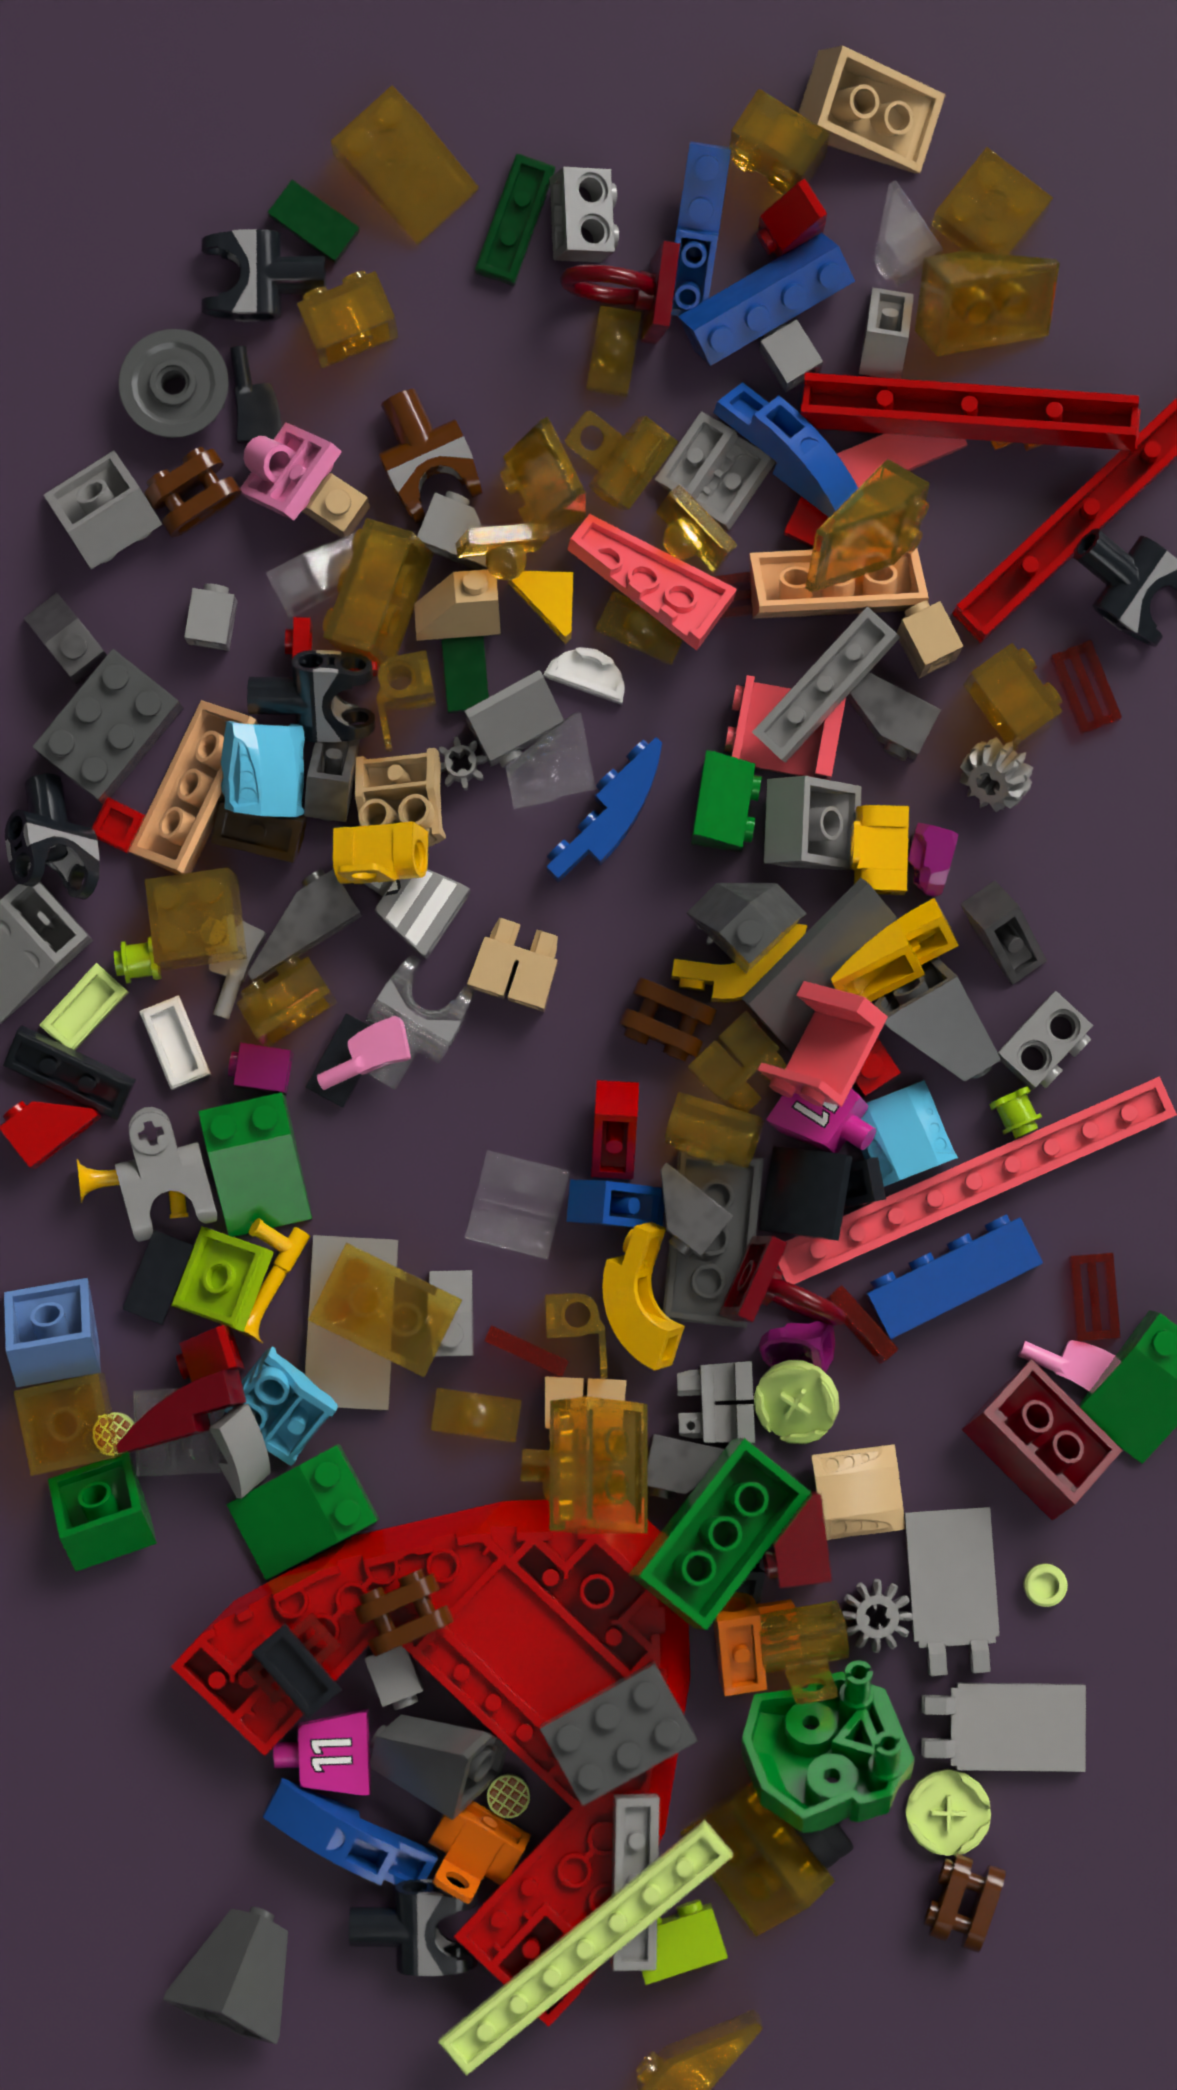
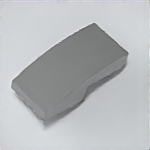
[209,1404,270,1498]

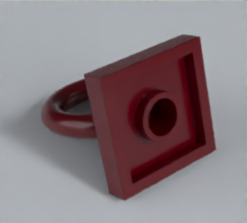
[560,241,680,345]
[719,1236,847,1326]

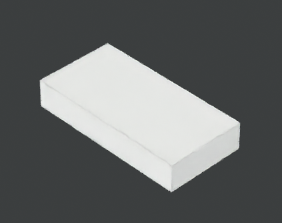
[139,995,211,1090]

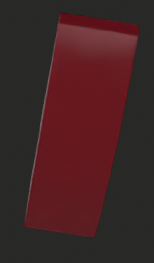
[116,1369,247,1453]

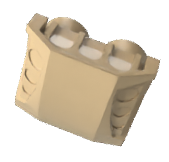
[355,748,446,847]
[811,1444,906,1540]

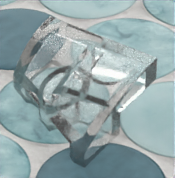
[505,712,596,809]

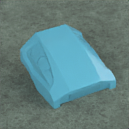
[221,721,305,817]
[860,1080,958,1187]
[225,1346,338,1466]

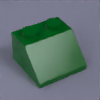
[691,750,762,852]
[48,1453,157,1572]

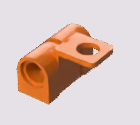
[714,1592,797,1696]
[428,1801,531,1903]

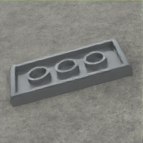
[741,878,898,1054]
[663,1150,763,1328]

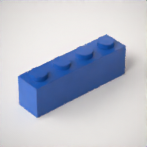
[678,233,855,366]
[865,1214,1043,1340]

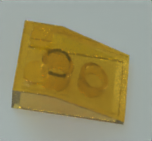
[330,85,479,245]
[915,251,1060,356]
[500,417,586,539]
[805,459,930,592]
[237,956,338,1047]
[308,1242,462,1377]
[636,2010,763,2090]

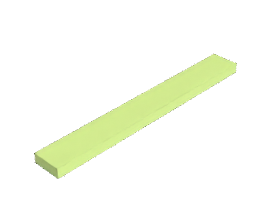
[438,1820,733,2076]

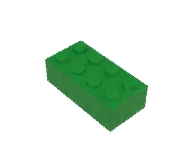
[629,1438,811,1630]

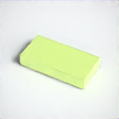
[39,963,129,1051]

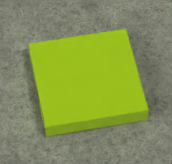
[171,1226,274,1332]

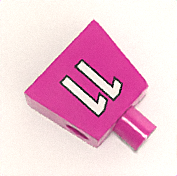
[766,1088,876,1153]
[273,1709,371,1795]

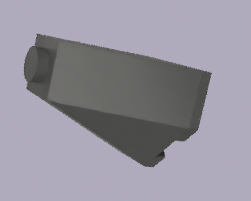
[686,883,807,973]
[874,957,1001,1081]
[369,1714,508,1820]
[163,1906,288,2044]

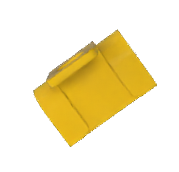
[850,805,909,895]
[333,821,428,884]

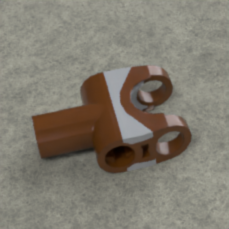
[378,388,483,524]

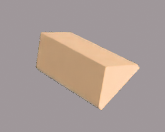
[749,545,929,619]
[129,700,258,880]

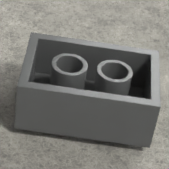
[33,649,184,805]
[540,1661,698,1806]

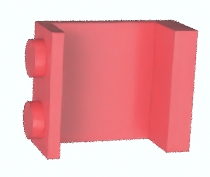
[724,675,846,780]
[758,981,888,1107]

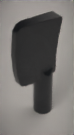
[230,346,281,443]

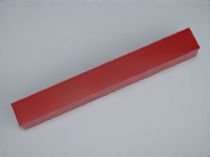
[801,372,1141,451]
[952,398,1177,644]

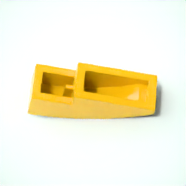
[831,898,959,1002]

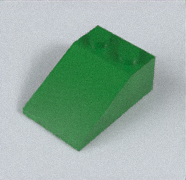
[198,1092,313,1237]
[1079,1310,1177,1464]
[226,1444,379,1580]

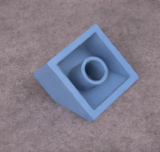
[4,1278,101,1387]

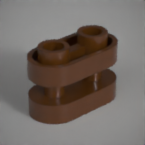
[144,447,242,537]
[619,977,717,1062]
[354,1569,454,1657]
[924,1853,1006,1953]

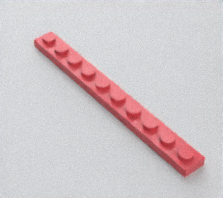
[778,1076,1177,1284]

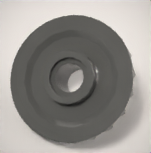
[119,329,229,439]

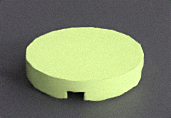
[754,1360,840,1444]
[905,1769,991,1856]

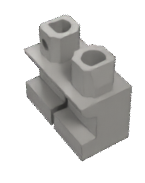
[677,1361,755,1443]

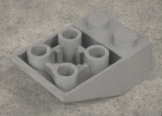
[0,882,94,1025]

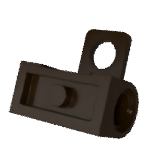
[211,797,307,863]

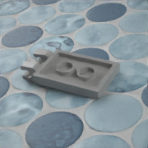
[904,1507,1000,1676]
[921,1682,1086,1772]

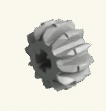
[959,737,1034,812]
[840,1579,913,1653]

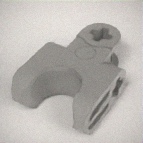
[115,1107,217,1242]

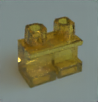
[687,1010,787,1115]

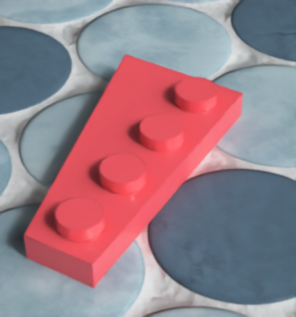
[567,514,737,651]

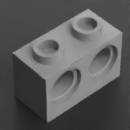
[550,167,619,262]
[998,991,1093,1090]

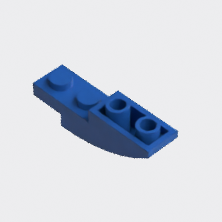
[671,141,732,316]
[713,382,864,523]
[546,737,662,883]
[263,1778,438,1885]

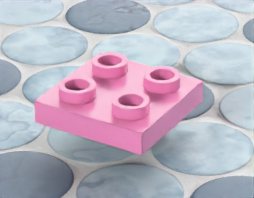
[240,422,342,521]

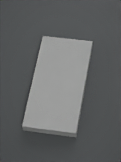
[305,1235,399,1410]

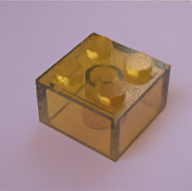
[729,89,830,195]
[931,147,1053,275]
[297,271,399,369]
[963,643,1063,751]
[145,867,247,970]
[14,1373,121,1476]

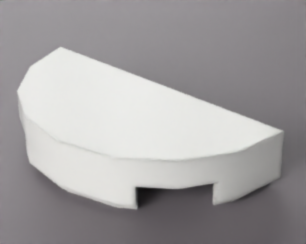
[543,647,625,705]

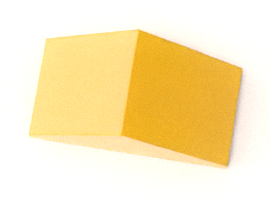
[507,570,573,644]

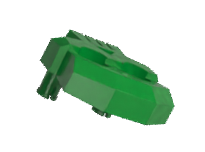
[741,1660,915,1833]

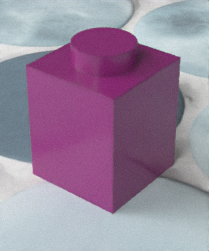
[228,1042,294,1095]

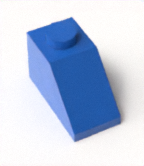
[566,1179,664,1228]

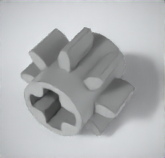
[438,736,487,791]

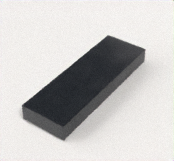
[3,1025,136,1120]

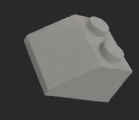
[44,450,162,569]
[465,670,565,768]
[764,776,862,870]

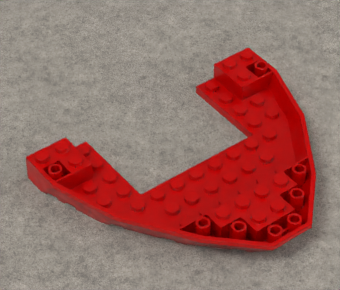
[171,1497,691,2027]

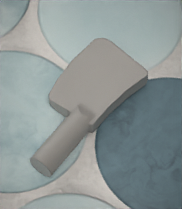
[209,915,266,1020]

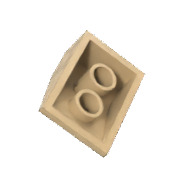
[793,46,945,174]

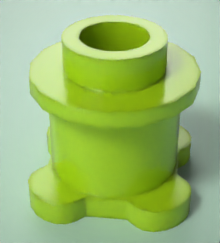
[114,937,161,983]
[989,1085,1042,1139]

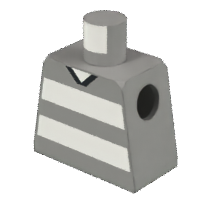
[365,869,471,960]

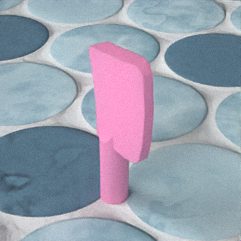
[317,1016,411,1090]
[1018,1340,1115,1392]

